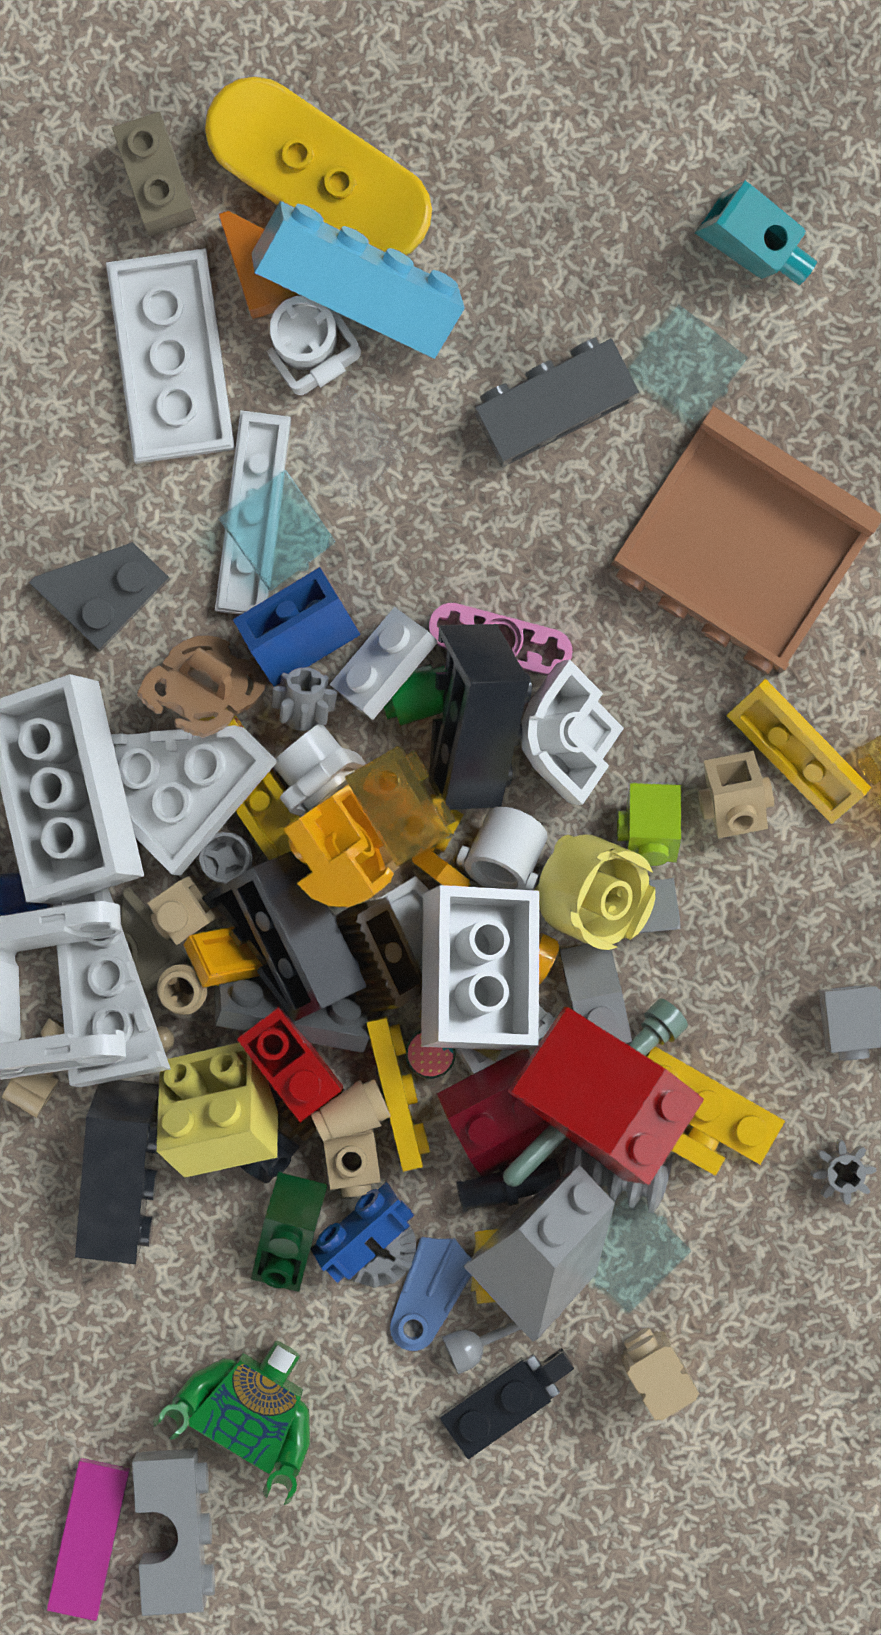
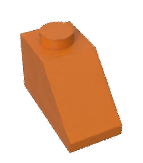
[219,211,302,319]

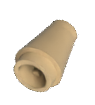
[157,965,209,1015]
[311,1079,391,1142]

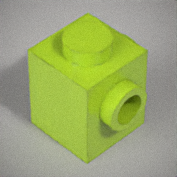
[617,783,681,866]

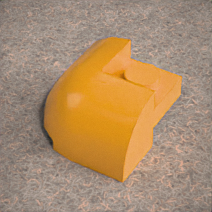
[284,784,394,907]

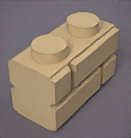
[621,1327,700,1421]

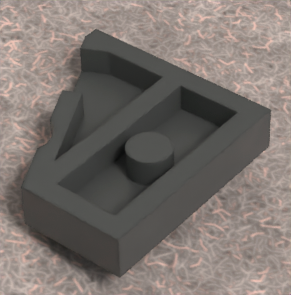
[29,542,170,651]

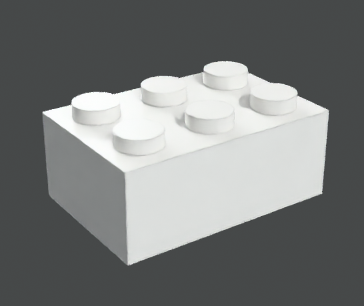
[421,885,539,1051]

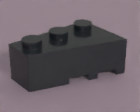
[429,624,532,810]
[201,851,367,1022]
[75,1080,159,1265]

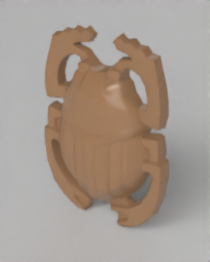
[137,636,268,738]

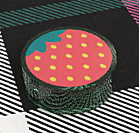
[405,1028,457,1079]

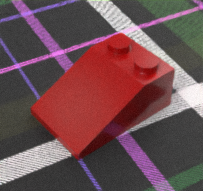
[507,1007,704,1185]

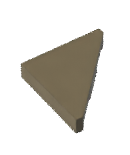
[121,886,189,995]

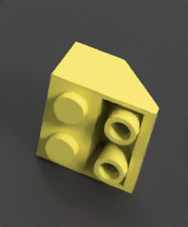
[157,1043,278,1178]

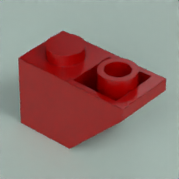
[237,1007,343,1122]

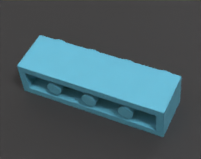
[252,201,465,359]

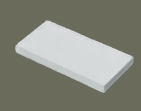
[106,248,235,464]

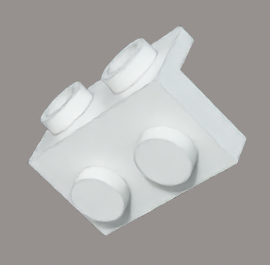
[329,607,439,720]

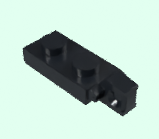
[439,1348,574,1460]

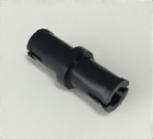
[456,1158,560,1213]

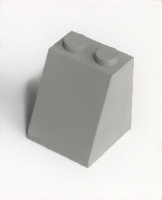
[464,1165,615,1342]

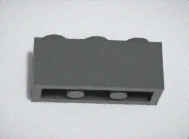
[475,337,639,468]

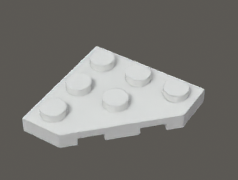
[111,726,278,876]

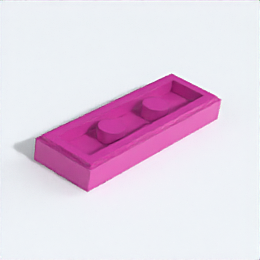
[47,1458,130,1621]

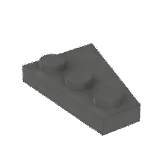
[214,976,369,1052]

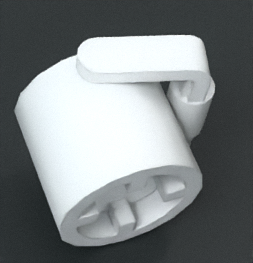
[266,296,361,395]
[273,724,366,816]
[456,807,548,891]

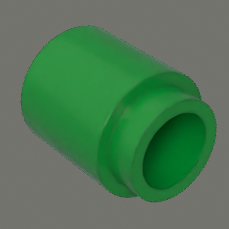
[383,664,446,726]

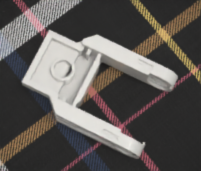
[0,902,126,1080]

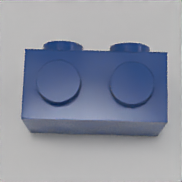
[233,567,361,687]

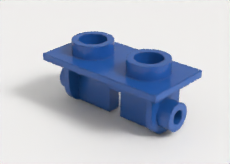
[311,1181,415,1283]

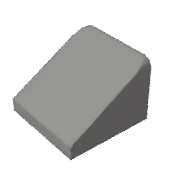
[640,878,681,933]

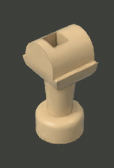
[1,1017,65,1118]

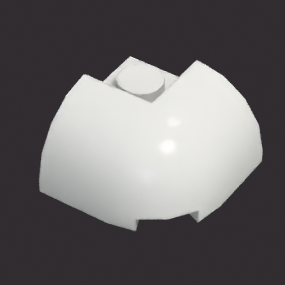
[521,660,624,805]

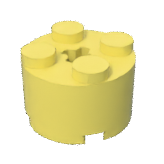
[534,834,655,950]

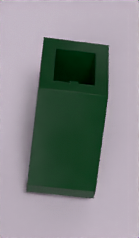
[251,1171,327,1292]

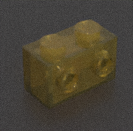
[345,746,456,867]

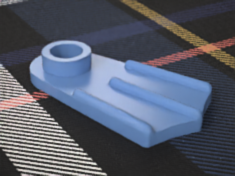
[390,1237,472,1351]

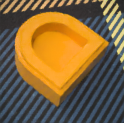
[412,848,471,887]

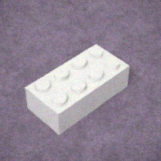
[0,674,144,904]

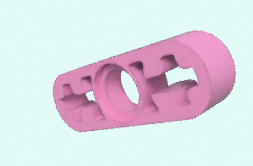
[429,603,572,676]

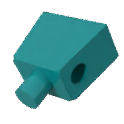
[695,180,817,286]

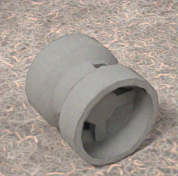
[199,832,253,883]

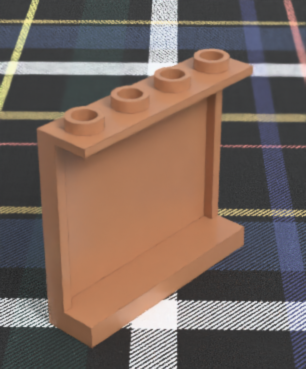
[611,406,881,675]

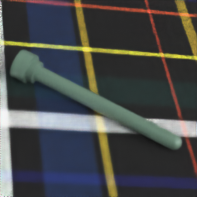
[503,998,688,1187]

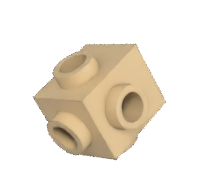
[698,751,774,838]

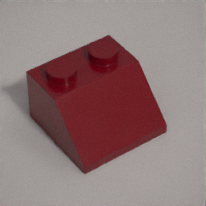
[437,1048,550,1176]

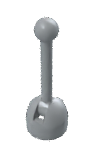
[442,1314,561,1375]

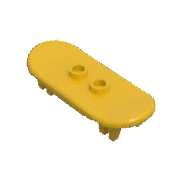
[205,76,432,256]

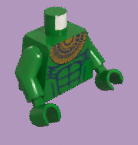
[153,1341,310,1505]

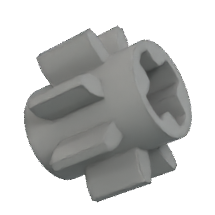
[271,667,337,731]
[810,1139,877,1205]

